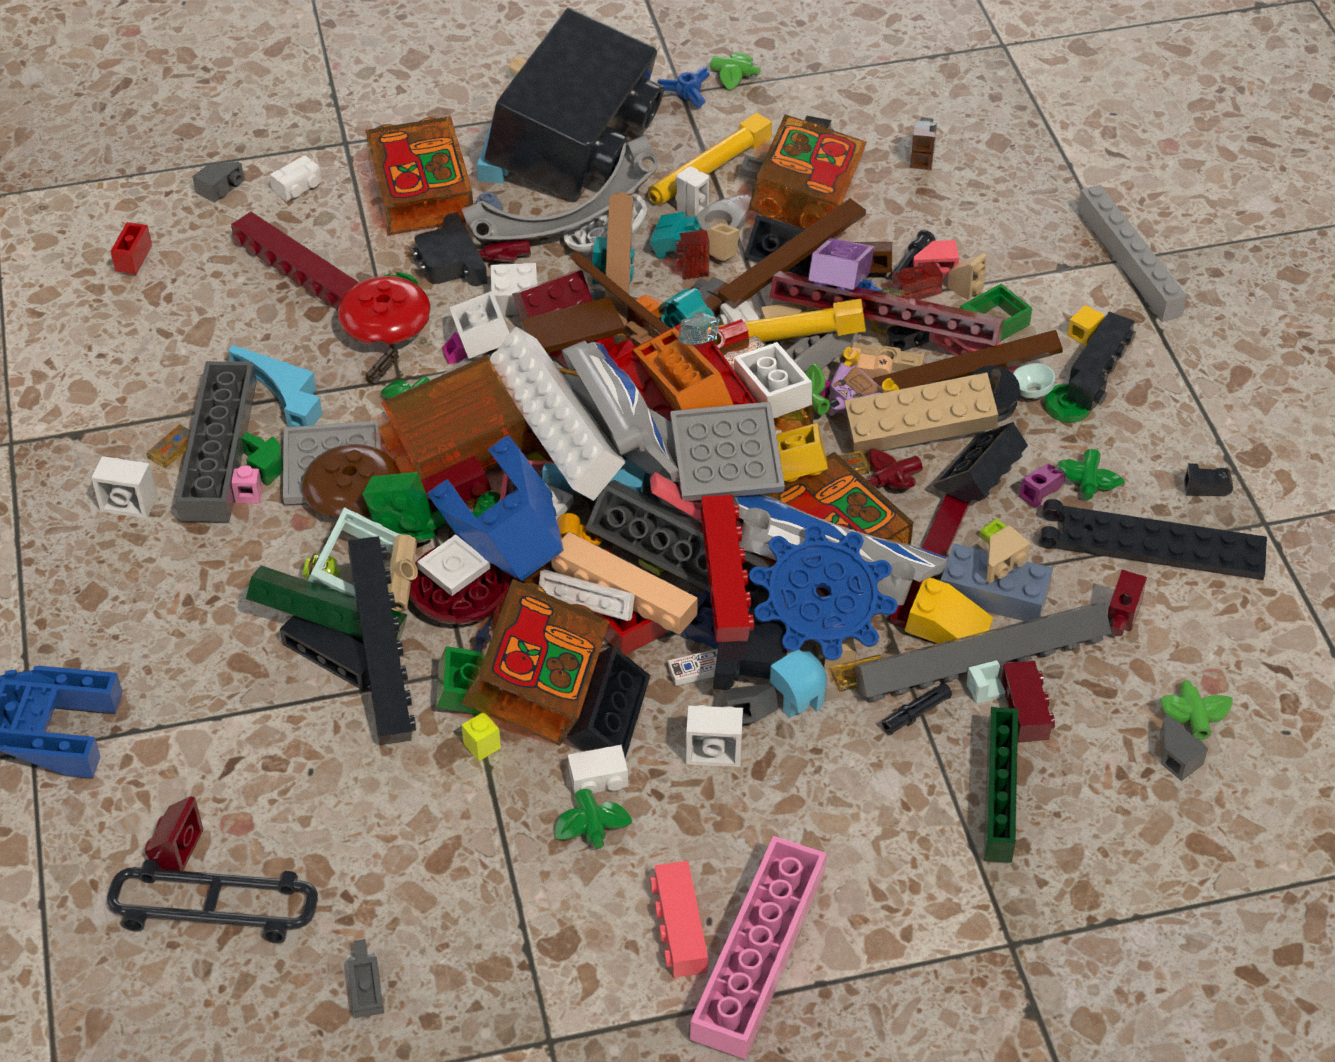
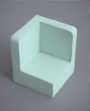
[966,660,1005,704]

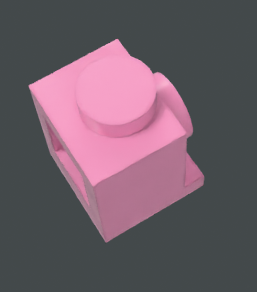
[231,465,263,503]

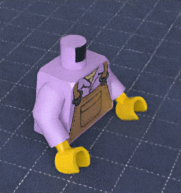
[828,346,899,416]

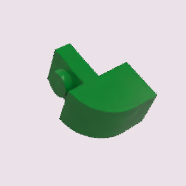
[241,432,283,486]

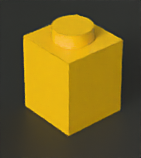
[1067,305,1105,346]

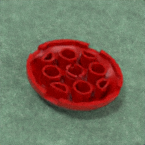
[338,276,431,344]

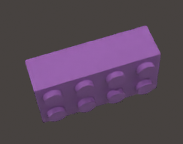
[808,238,874,292]

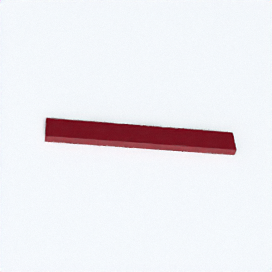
[890,494,971,628]

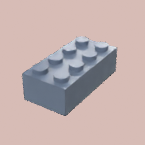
[941,543,1053,621]

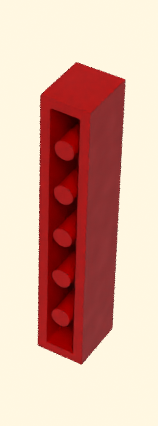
[700,495,754,642]

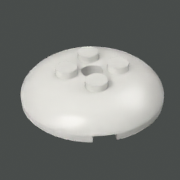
[564,193,647,253]

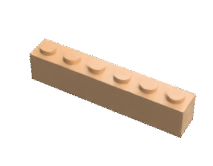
[551,532,698,635]

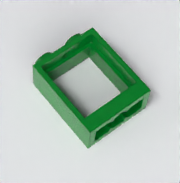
[960,284,1032,342]

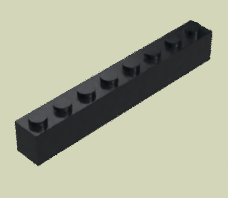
[348,536,416,746]

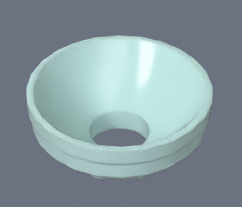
[1013,363,1055,399]

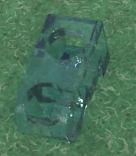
[678,312,720,345]

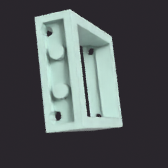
[308,507,400,597]

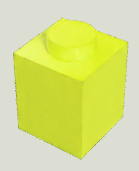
[462,712,501,761]

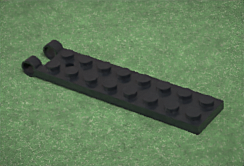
[1039,499,1267,580]

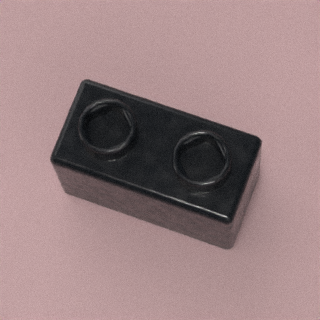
[484,7,664,202]

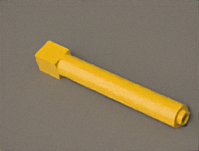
[648,113,772,206]
[704,299,866,349]

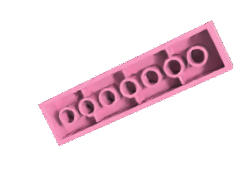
[690,836,827,1060]

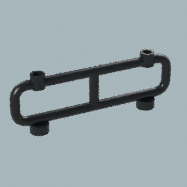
[107,859,318,943]

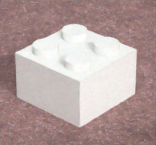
[491,263,537,316]
[91,456,157,519]
[686,705,743,767]

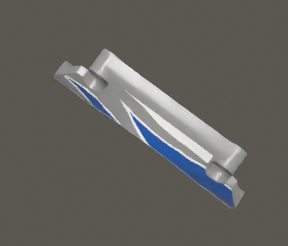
[562,341,680,486]
[733,494,948,605]

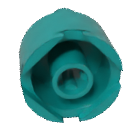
[659,288,714,329]

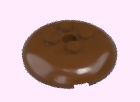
[302,444,400,518]

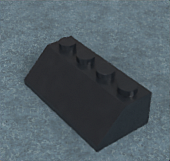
[744,215,835,277]
[933,422,1028,502]
[566,646,651,758]

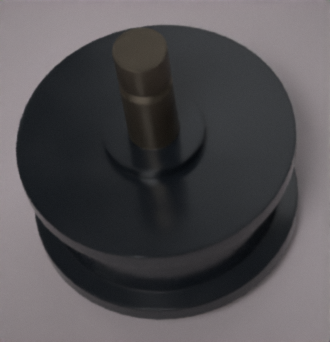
[971,366,1020,422]

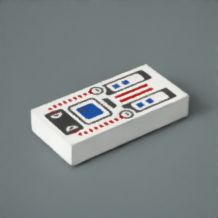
[668,649,718,686]

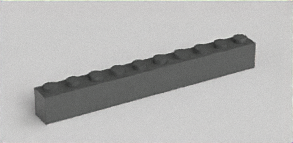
[853,603,1112,701]

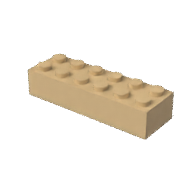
[844,373,998,456]

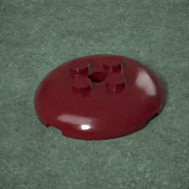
[409,546,511,624]

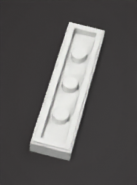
[538,570,635,621]

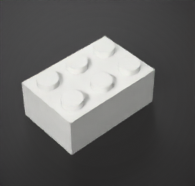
[449,291,509,359]
[734,342,812,418]

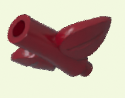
[478,239,531,262]
[866,448,923,489]

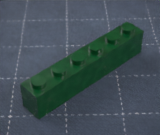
[246,565,407,641]
[984,707,1018,863]

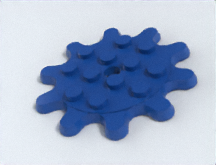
[749,523,898,661]

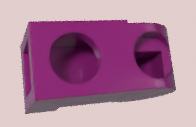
[1018,464,1066,508]

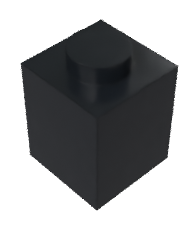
[1067,369,1107,411]

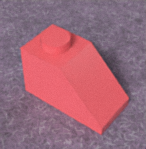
[912,240,959,277]

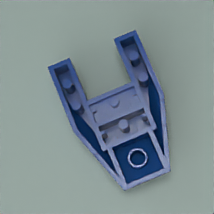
[427,435,564,581]
[0,666,123,778]

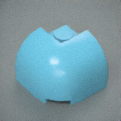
[770,649,827,718]

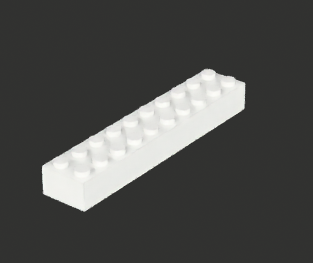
[487,327,625,501]

